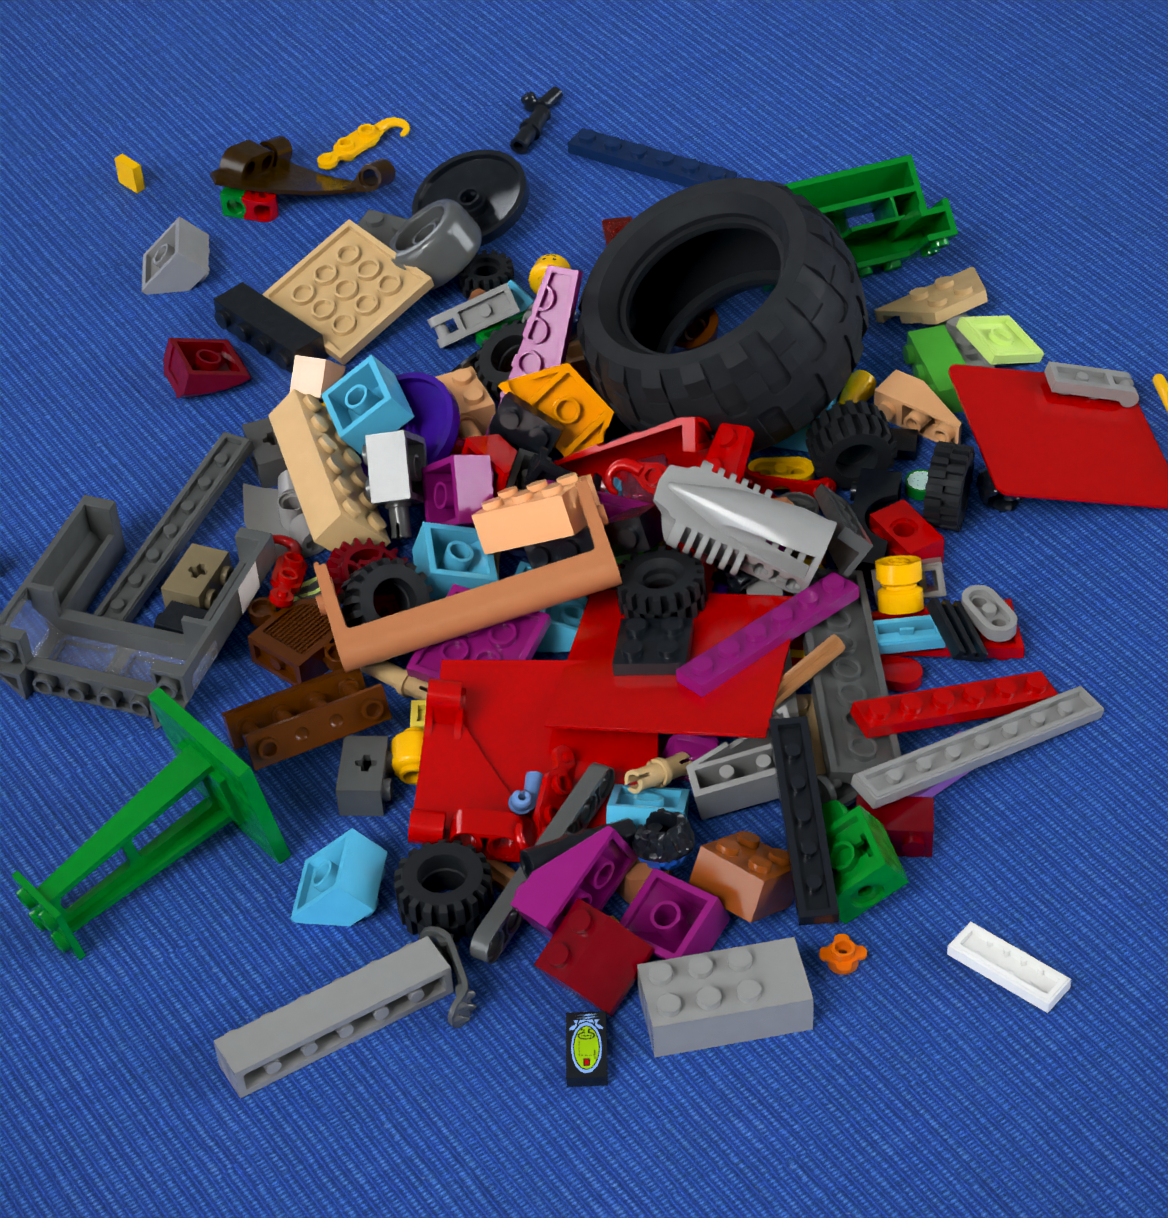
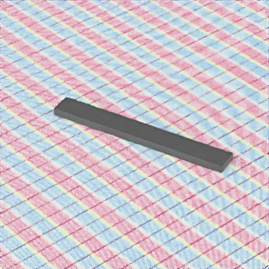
[93,432,254,623]

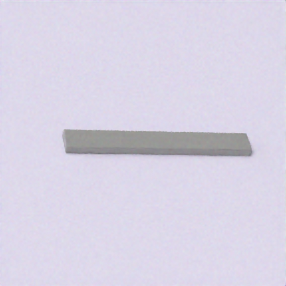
[850,686,1104,809]

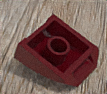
[163,338,253,398]

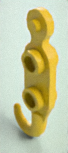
[317,117,410,170]

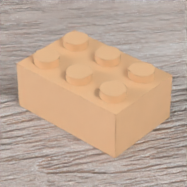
[472,472,600,555]

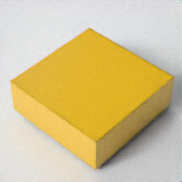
[114,154,145,193]

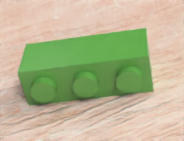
[903,325,966,413]

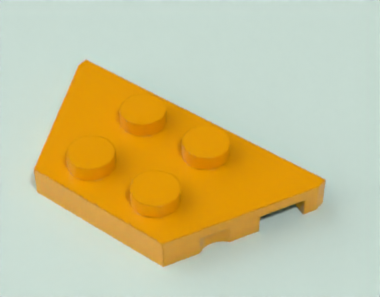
[498,362,614,457]

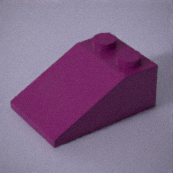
[510,825,638,939]

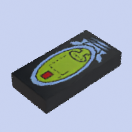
[566,1011,608,1087]

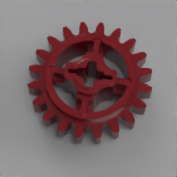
[326,538,408,618]

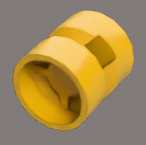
[875,555,924,615]

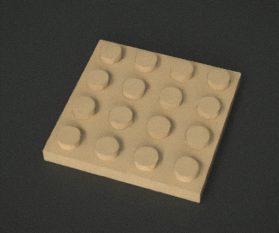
[262,219,434,366]

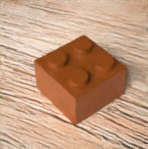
[688,831,794,923]

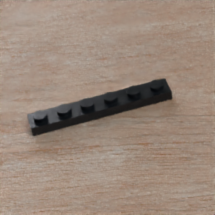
[768,716,839,926]

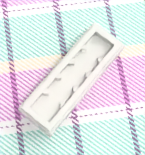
[947,922,1071,1013]

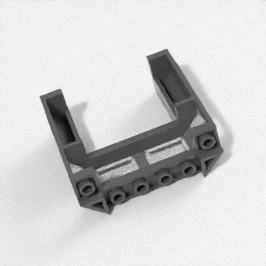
[0,495,277,730]

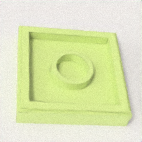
[956,315,1044,365]

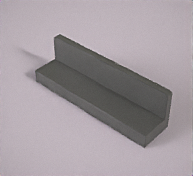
[813,483,873,578]

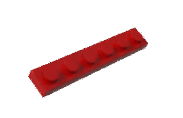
[850,671,1058,739]

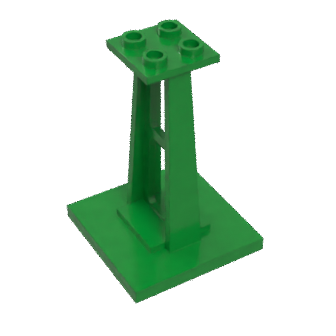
[11,687,291,960]

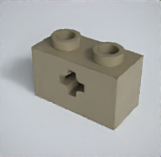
[161,543,234,611]

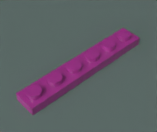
[676,572,859,697]

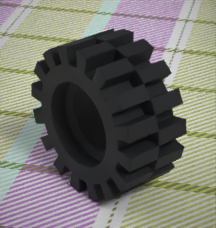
[458,250,514,299]

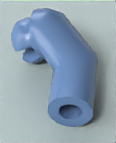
[508,771,544,816]

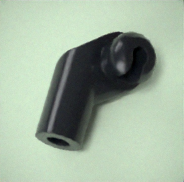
[521,87,563,112]

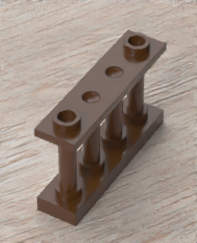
[221,667,392,771]

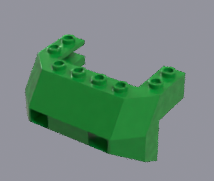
[762,154,958,292]

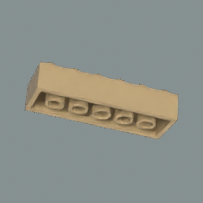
[268,388,390,552]

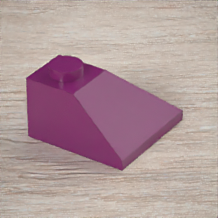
[619,868,731,960]

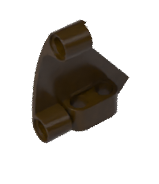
[210,136,396,195]

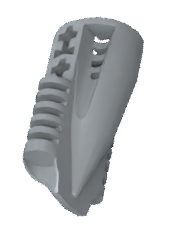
[653,460,837,594]

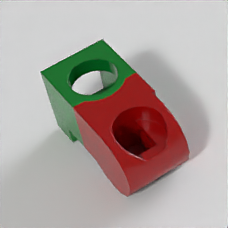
[220,187,279,222]

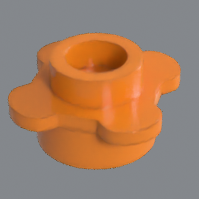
[819,934,867,975]

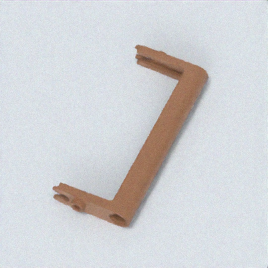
[313,476,622,673]

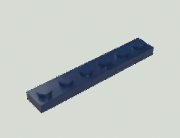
[567,128,737,187]

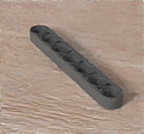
[470,762,615,964]

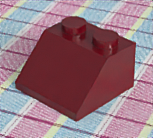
[534,898,655,1017]

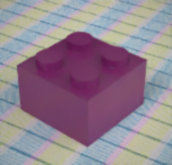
[421,455,494,528]

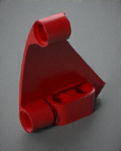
[408,678,537,862]

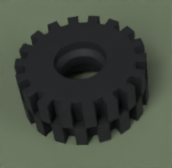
[923,441,975,532]
[616,546,708,619]

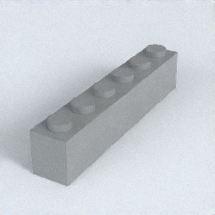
[214,936,454,1099]

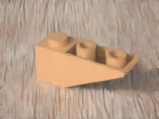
[874,370,962,444]

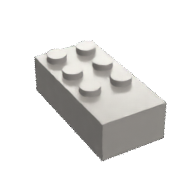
[637,937,814,1058]

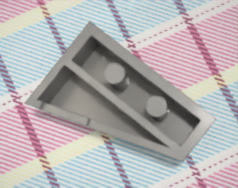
[686,704,790,820]

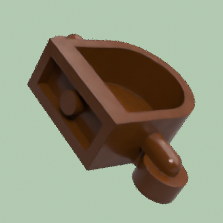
[247,597,343,686]

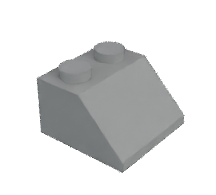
[141,216,210,295]

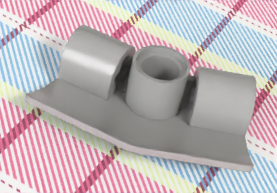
[243,470,325,562]

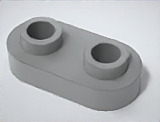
[961,585,1018,642]

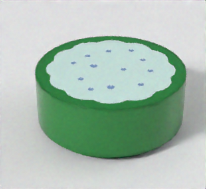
[905,469,928,501]

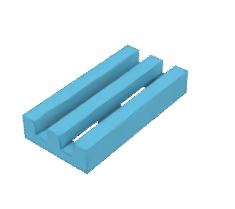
[873,615,945,654]

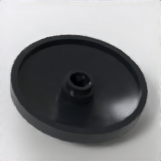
[412,150,530,247]

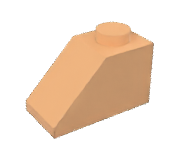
[290,355,346,400]

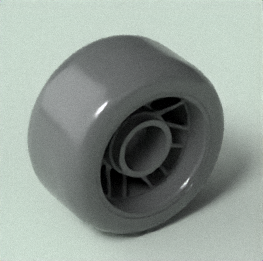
[388,199,482,291]

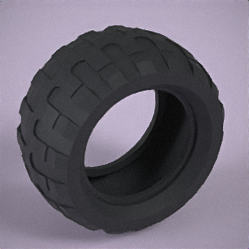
[577,178,869,454]

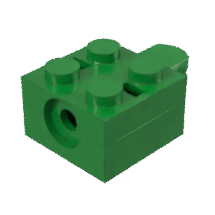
[822,800,909,924]

